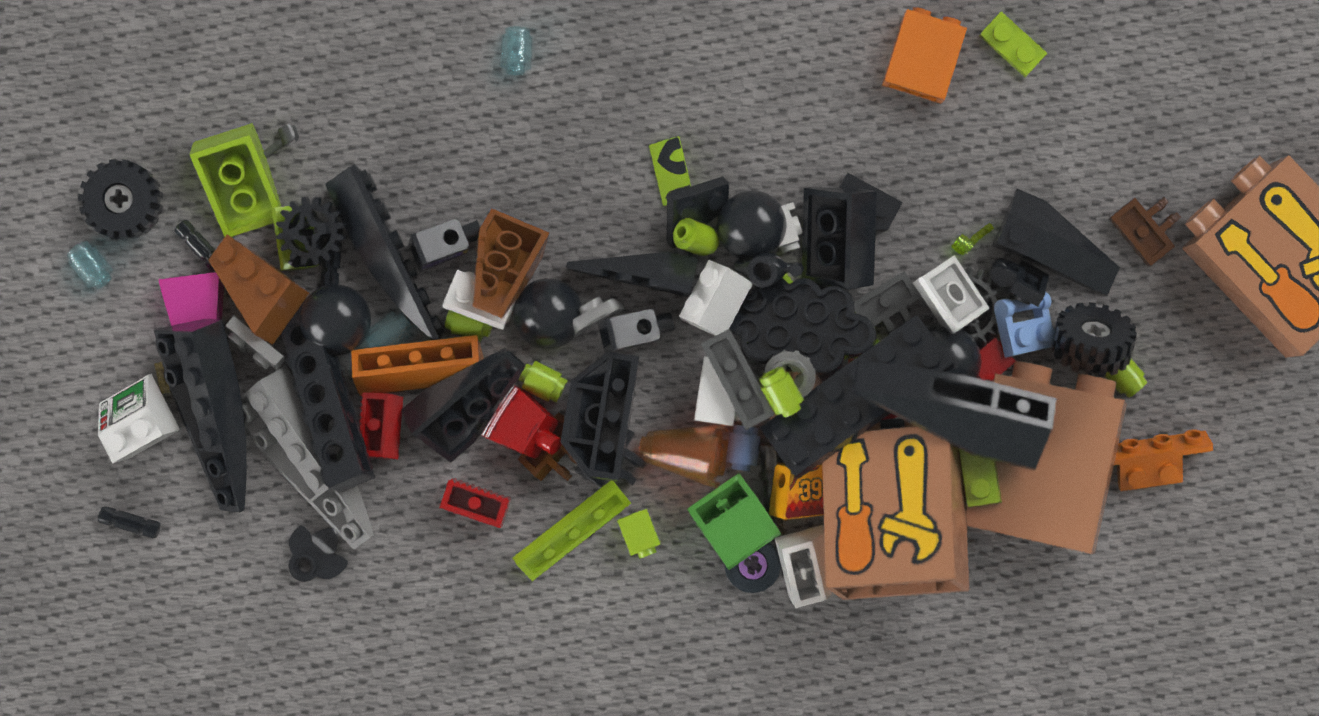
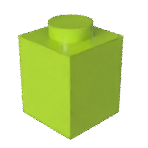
[617,508,661,559]

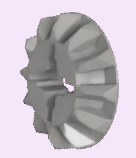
[764,350,816,397]

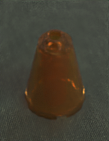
[639,425,728,488]

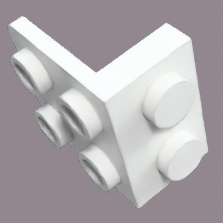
[443,270,515,330]

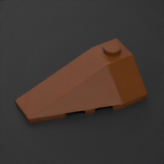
[472,208,549,319]

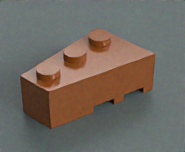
[209,234,309,345]

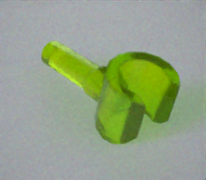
[951,223,994,255]

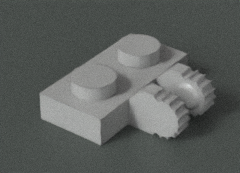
[225,316,285,371]

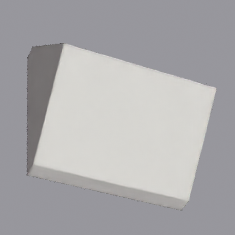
[913,255,989,334]

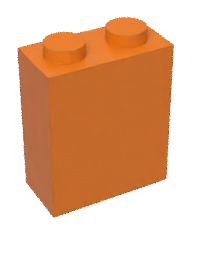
[882,7,967,104]

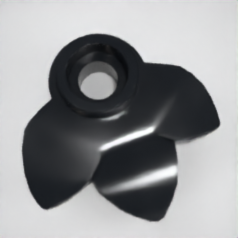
[288,525,348,582]

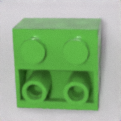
[687,473,781,570]

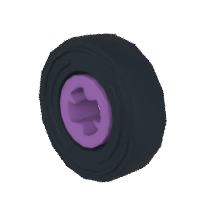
[724,542,781,593]

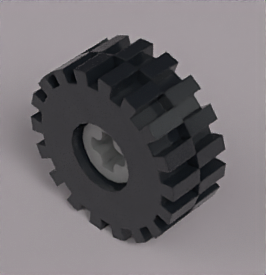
[78,159,164,240]
[1051,302,1137,377]

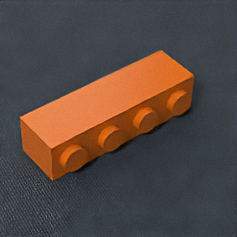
[351,335,483,396]

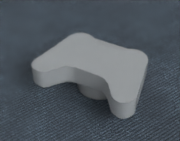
[572,297,625,337]

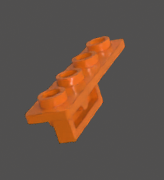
[1114,430,1213,491]

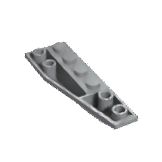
[241,365,374,549]

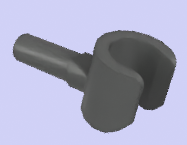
[264,124,299,158]

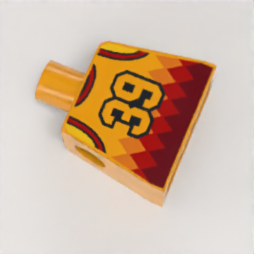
[769,462,824,520]

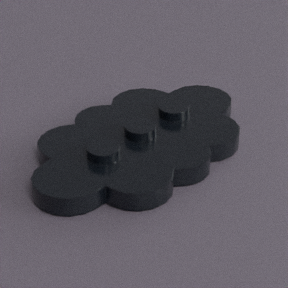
[729,278,876,375]

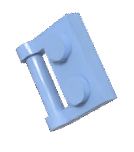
[994,292,1054,357]

